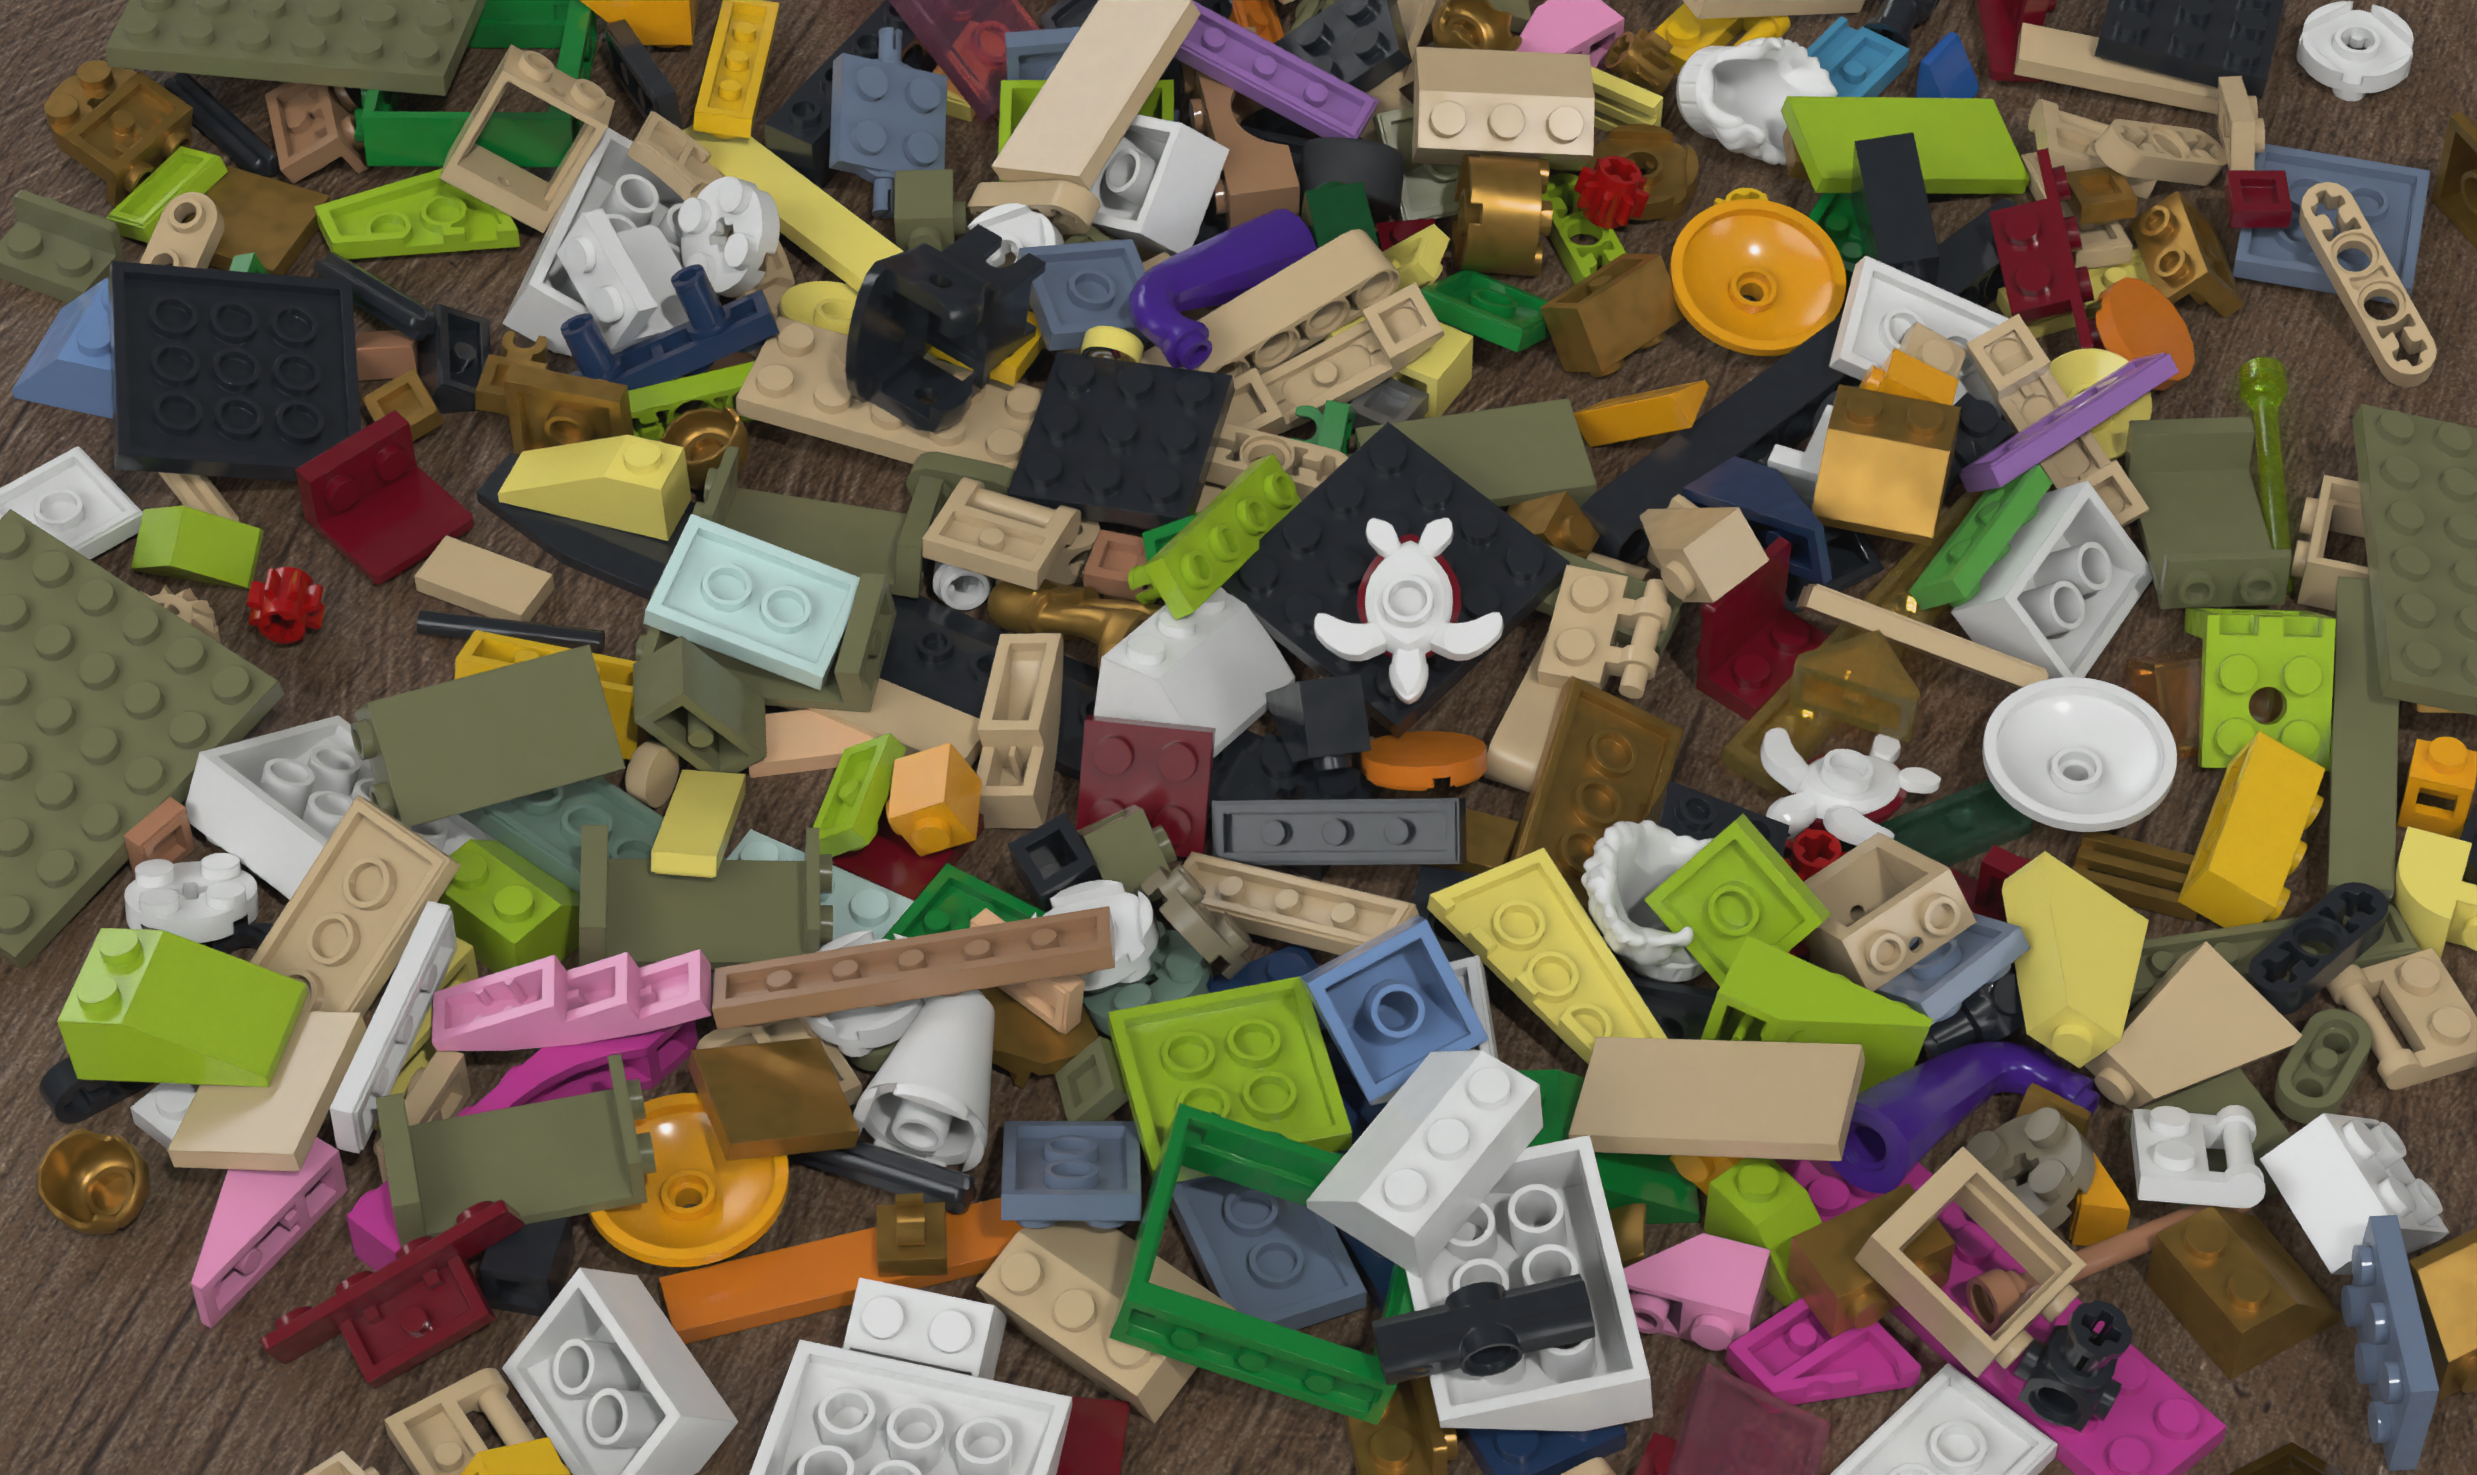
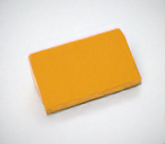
[1574,380,1709,447]

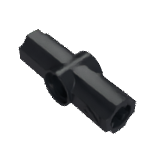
[1371,1274,1596,1385]

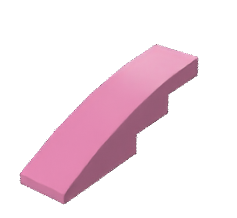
[432,949,712,1051]

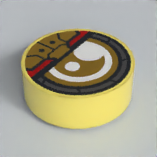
[1080,326,1144,363]

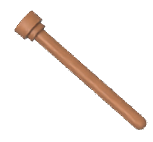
[1966,1204,2252,1331]

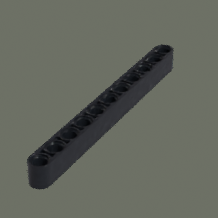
[1580,198,2020,565]

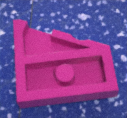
[1725,1298,1922,1408]

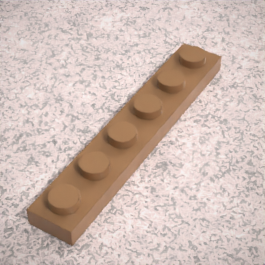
[712,906,1115,1030]

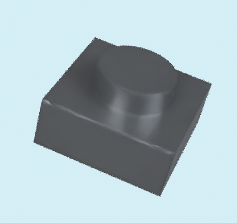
[1350,377,1429,429]

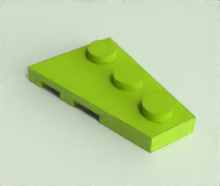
[314,168,520,259]

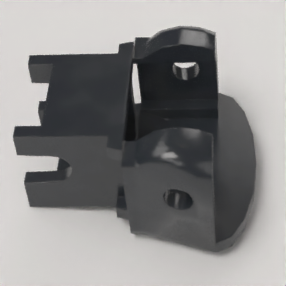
[845,224,1046,432]

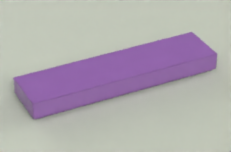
[1174,0,1380,139]
[1959,352,2179,493]

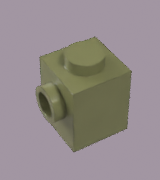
[894,169,967,252]
[1076,805,1177,903]

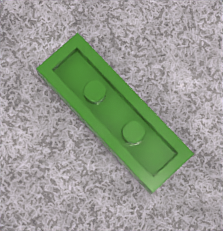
[1908,465,2053,610]

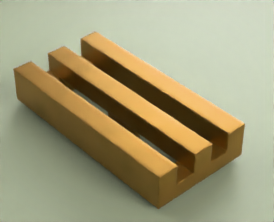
[2073,831,2198,922]

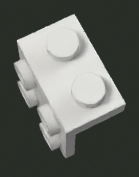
[556,208,689,350]

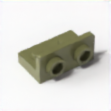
[0,190,125,303]

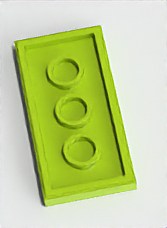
[1781,96,2030,194]

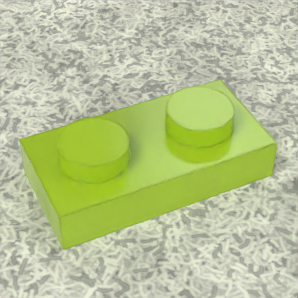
[813,733,907,857]

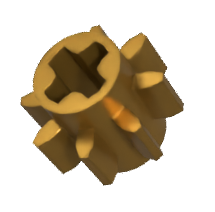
[1605,28,1675,95]

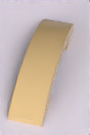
[1225,282,1444,435]
[1966,314,2149,528]

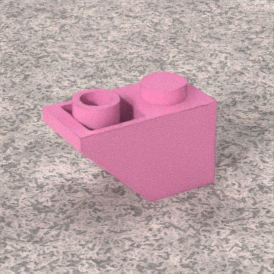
[1623,1233,1771,1351]

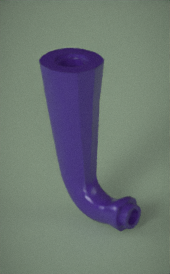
[1129,209,1317,370]
[1829,1041,2101,1194]

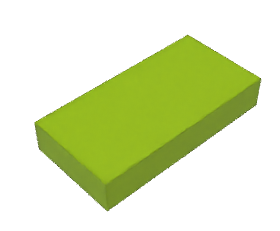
[106,146,228,243]

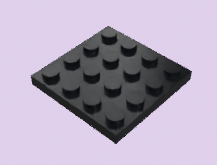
[108,261,361,482]
[1221,422,1570,738]

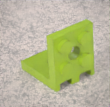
[2184,608,2336,771]

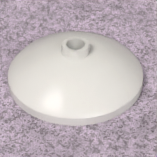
[1982,677,2177,832]

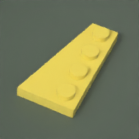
[1427,848,1668,1065]

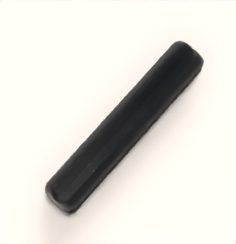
[163,73,280,178]
[313,252,437,341]
[795,1139,977,1214]

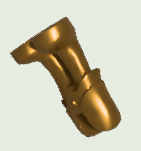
[988,579,1163,672]

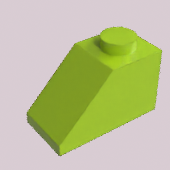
[1704,1158,1823,1308]

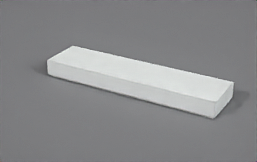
[329,901,458,1154]

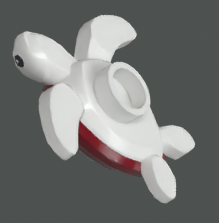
[1314,518,1504,705]
[1760,727,1941,846]

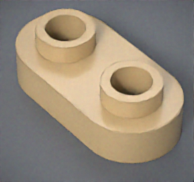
[140,192,224,269]

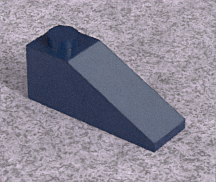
[1683,456,1832,585]

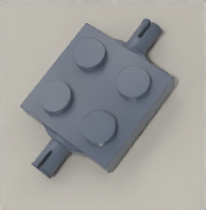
[829,27,947,219]

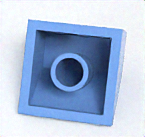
[12,278,113,419]
[1299,915,1489,1103]

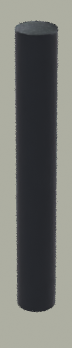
[417,610,605,655]

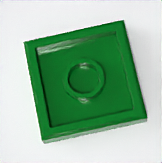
[1420,269,1551,352]

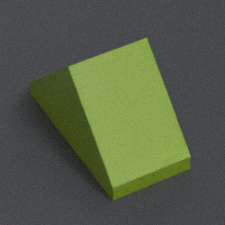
[131,505,264,590]

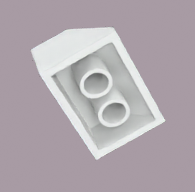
[1951,480,2153,679]
[1094,587,1295,758]
[1306,1050,1543,1278]
[502,1267,738,1475]

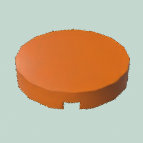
[2095,277,2195,391]
[1360,731,1488,791]

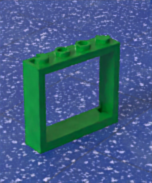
[354,0,598,167]
[1109,1103,1414,1426]

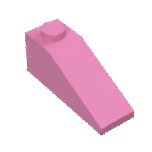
[1516,0,1625,71]
[191,1137,348,1329]

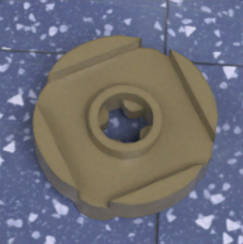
[1141,864,1252,980]
[1965,1107,2095,1231]

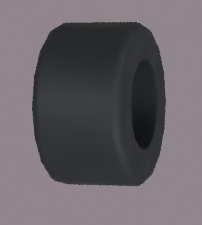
[1298,137,1406,217]

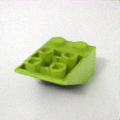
[1701,935,1934,1094]

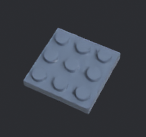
[2233,144,2430,304]

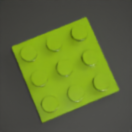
[1108,976,1352,1182]

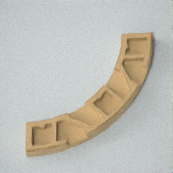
[626,110,795,358]

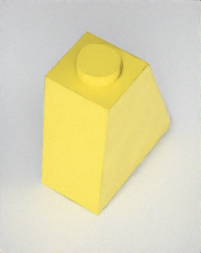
[2002,851,2149,1068]

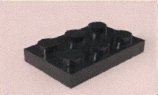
[1255,0,1412,137]

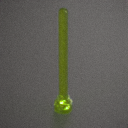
[2238,357,2295,595]

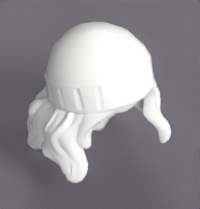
[1676,37,1838,165]
[1581,820,1714,983]

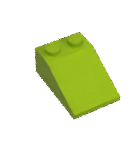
[57,928,308,1087]

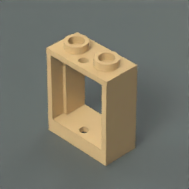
[440,44,615,233]
[2290,475,2369,611]
[1802,832,1977,992]
[1854,1147,2087,1378]

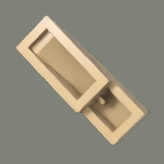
[976,633,1064,828]

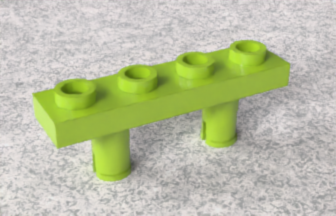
[1128,453,1301,620]

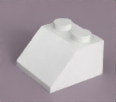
[1089,114,1230,255]

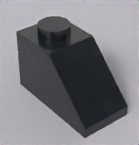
[1266,674,1371,772]

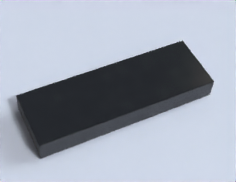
[605,19,683,130]

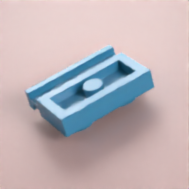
[1807,16,1910,97]

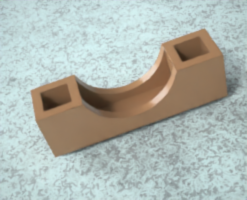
[1180,26,1300,230]

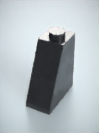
[1851,132,1940,285]

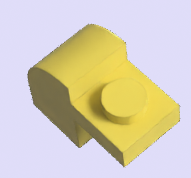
[2388,826,2477,960]

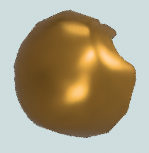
[1432,0,1522,51]
[658,407,750,491]
[37,1128,150,1235]

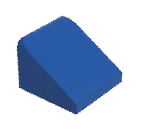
[1915,31,1979,98]

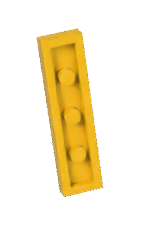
[693,0,780,139]

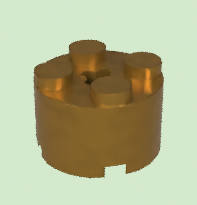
[1452,154,1553,276]

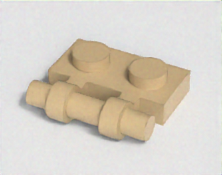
[1538,565,1672,699]

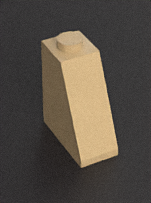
[2084,941,2302,1111]

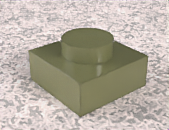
[1055,1036,1128,1121]

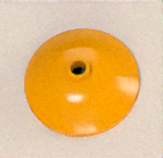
[1669,199,1846,356]
[588,1093,789,1267]

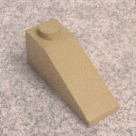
[1640,507,1769,603]

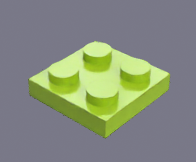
[1644,814,1831,986]

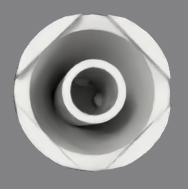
[853,990,995,1172]

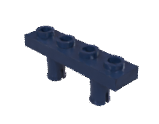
[560,264,780,391]

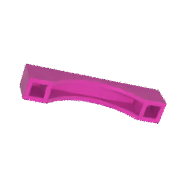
[346,1020,698,1271]

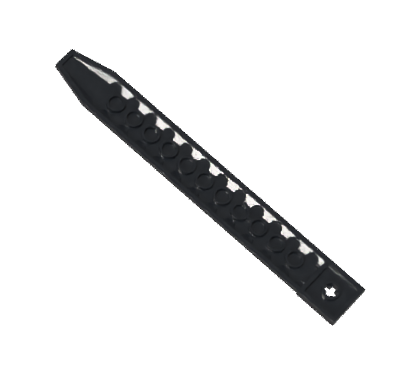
[476,453,1380,881]

